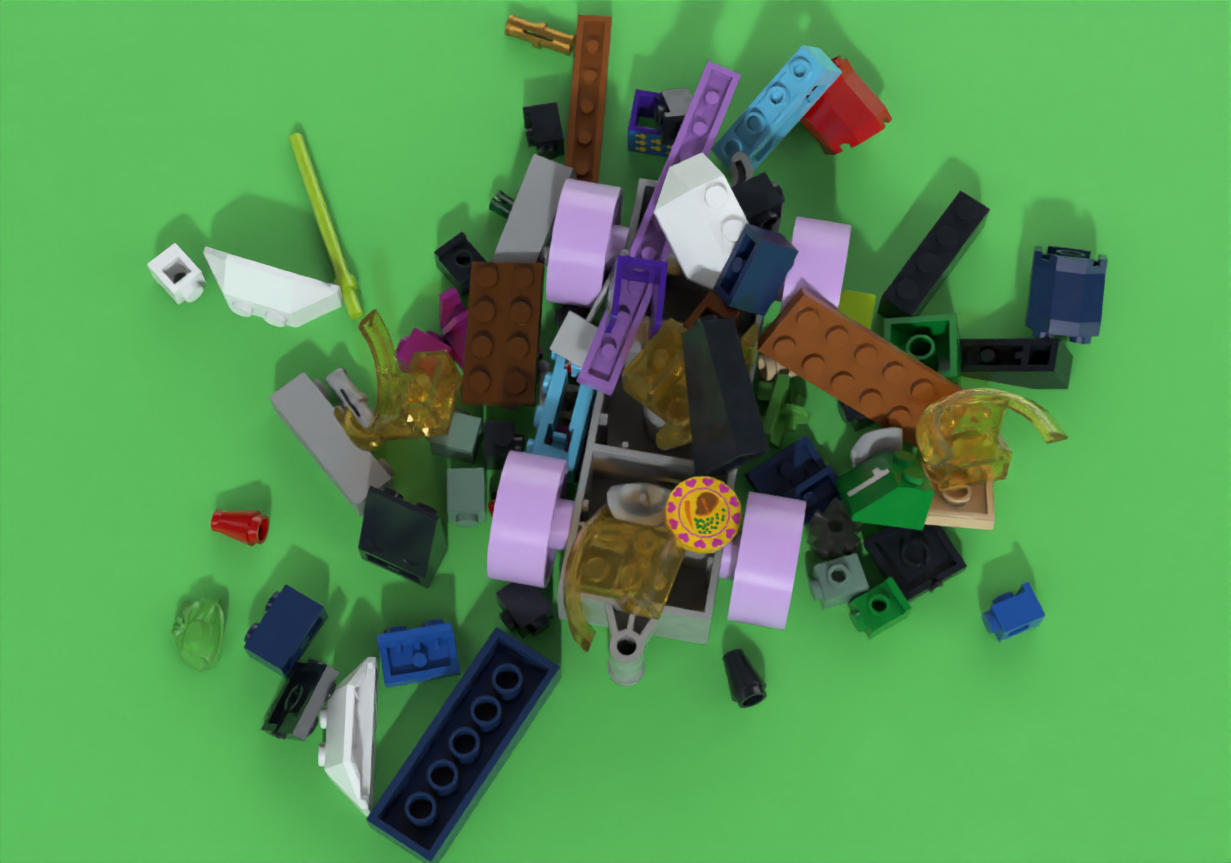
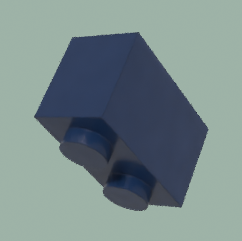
[713,223,799,316]
[244,584,328,679]

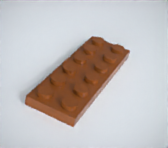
[755,287,975,454]

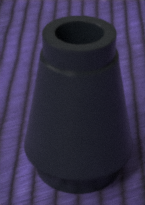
[722,649,767,708]

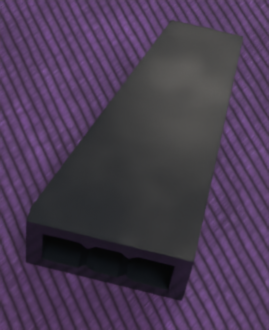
[682,315,770,477]

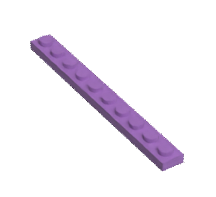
[576,61,741,396]

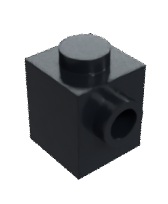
[731,172,785,229]
[496,582,553,639]

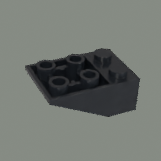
[358,486,448,589]

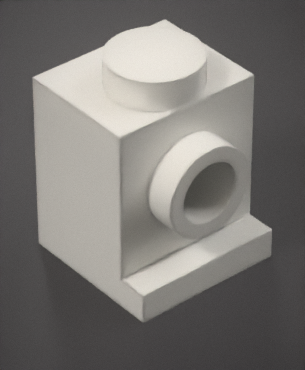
[147,243,206,305]

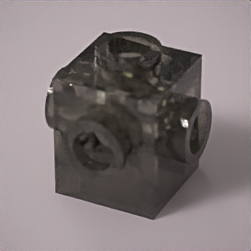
[806,497,864,561]

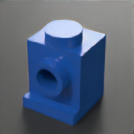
[981,582,1046,642]

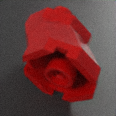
[800,56,892,155]

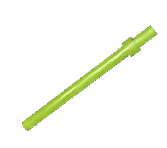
[289,133,363,320]

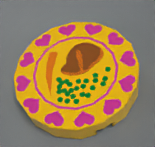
[664,476,742,554]

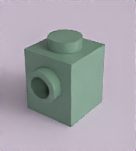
[426,408,484,464]
[447,468,487,527]
[808,553,869,610]

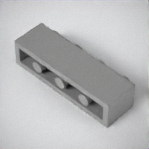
[491,154,577,267]
[269,372,395,516]

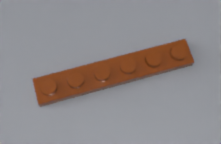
[565,14,612,183]

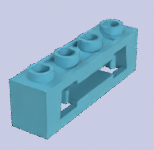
[711,45,842,172]
[525,351,597,484]

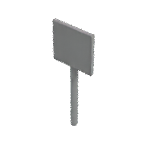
[549,249,629,368]

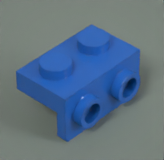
[376,619,461,688]

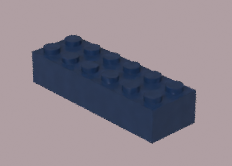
[366,627,561,863]

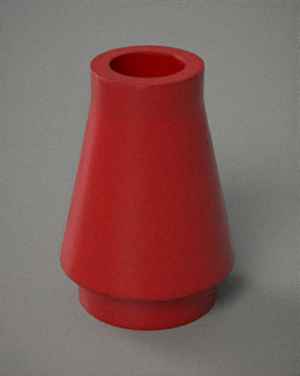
[211,510,269,546]

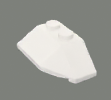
[654,152,749,291]
[203,246,344,328]
[318,657,379,816]

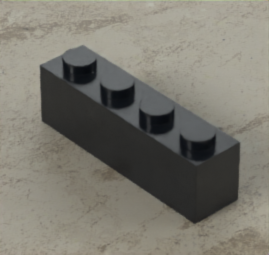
[877,190,990,318]

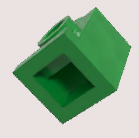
[849,576,912,640]

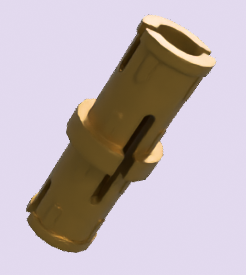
[505,15,576,56]

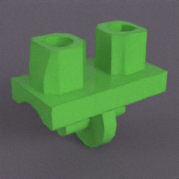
[756,374,811,449]

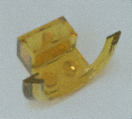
[333,310,462,451]
[622,318,759,450]
[915,388,1068,494]
[563,503,686,653]

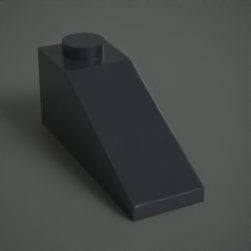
[960,338,1073,389]

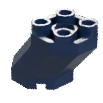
[1025,246,1108,344]

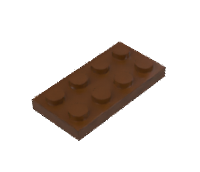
[461,262,545,407]

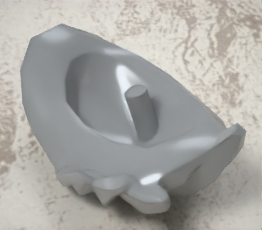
[850,426,903,469]
[607,483,674,536]

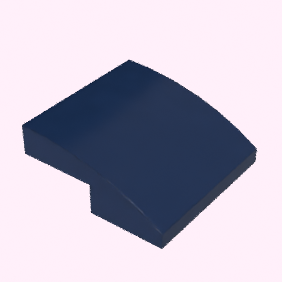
[744,435,842,526]

